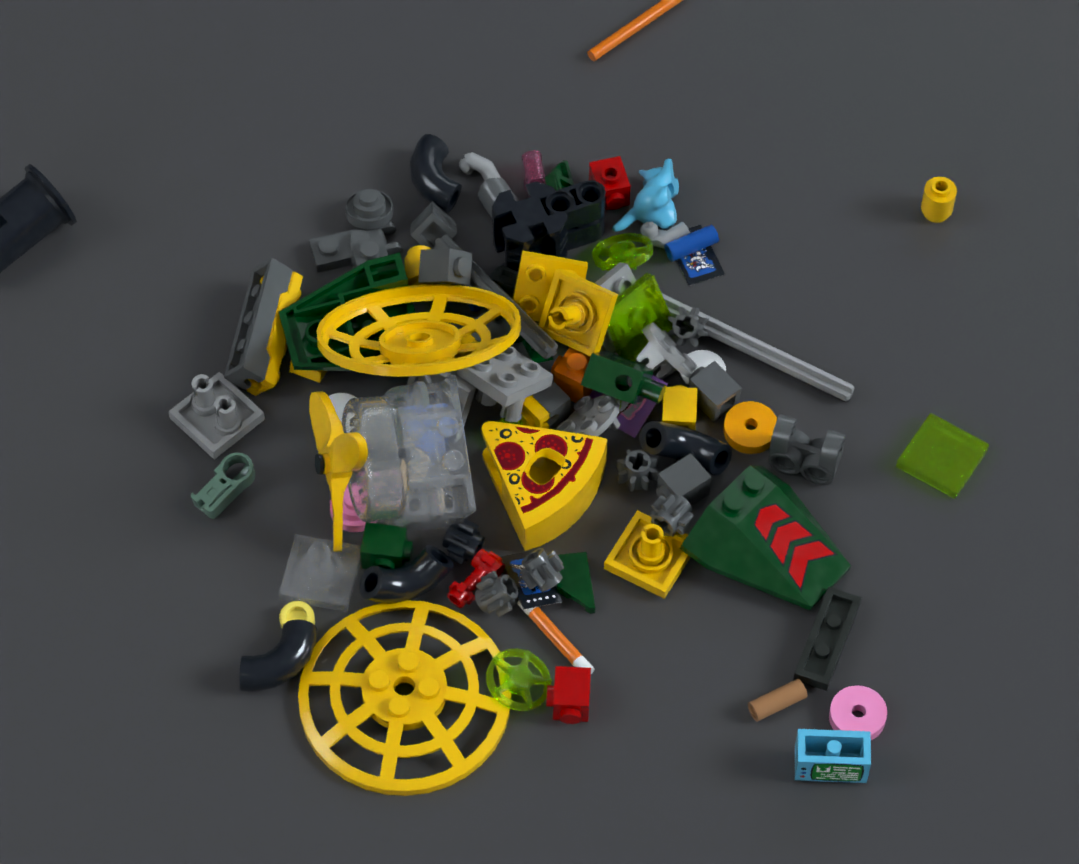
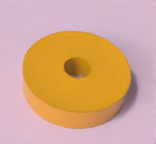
[723,401,777,454]

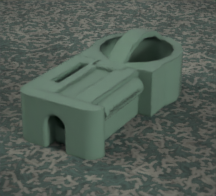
[191,452,256,519]

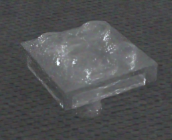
[279,534,361,612]

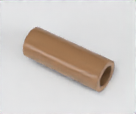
[748,679,808,722]

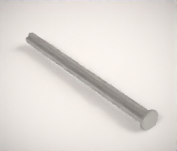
[637,281,855,402]

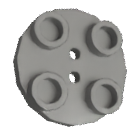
[637,322,697,380]
[556,395,621,436]

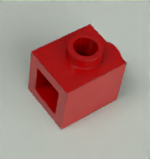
[589,156,631,210]
[546,666,591,724]

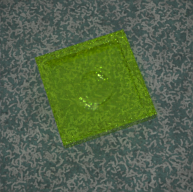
[607,273,673,362]
[896,413,990,499]

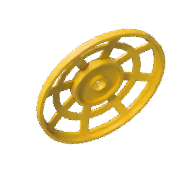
[317,284,521,377]
[298,600,511,796]

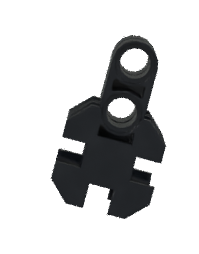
[492,180,606,271]

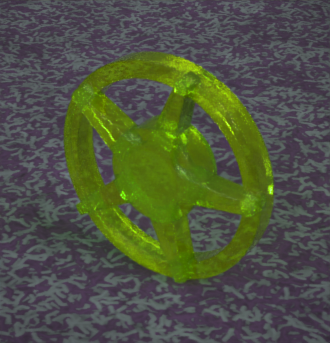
[592,233,654,271]
[486,649,552,711]

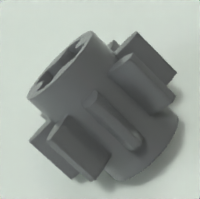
[668,307,709,347]
[617,449,658,492]
[650,494,694,537]
[520,548,564,592]
[475,571,518,617]

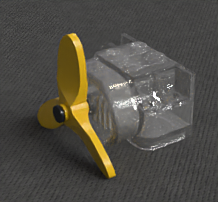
[309,375,476,552]

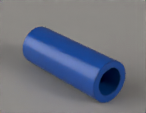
[664,224,719,262]

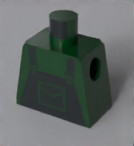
[581,351,666,404]

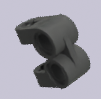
[768,414,846,485]

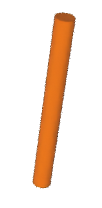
[587,0,683,61]

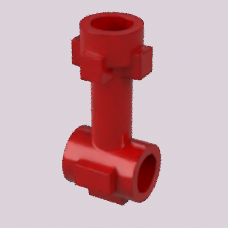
[447,549,505,608]

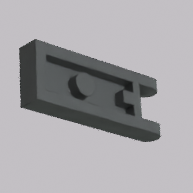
[309,221,403,273]

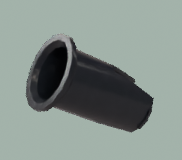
[0,164,77,273]

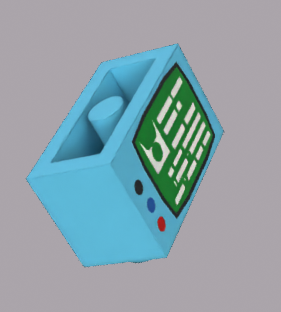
[795,729,871,783]

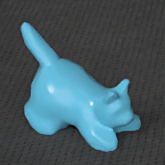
[612,159,679,232]

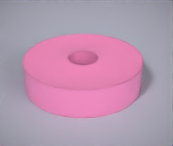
[829,685,887,740]

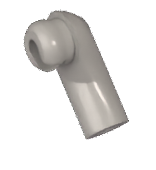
[459,152,501,181]
[640,222,690,248]

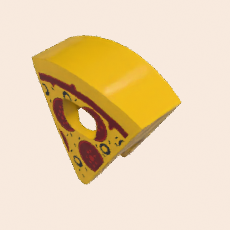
[482,421,607,551]

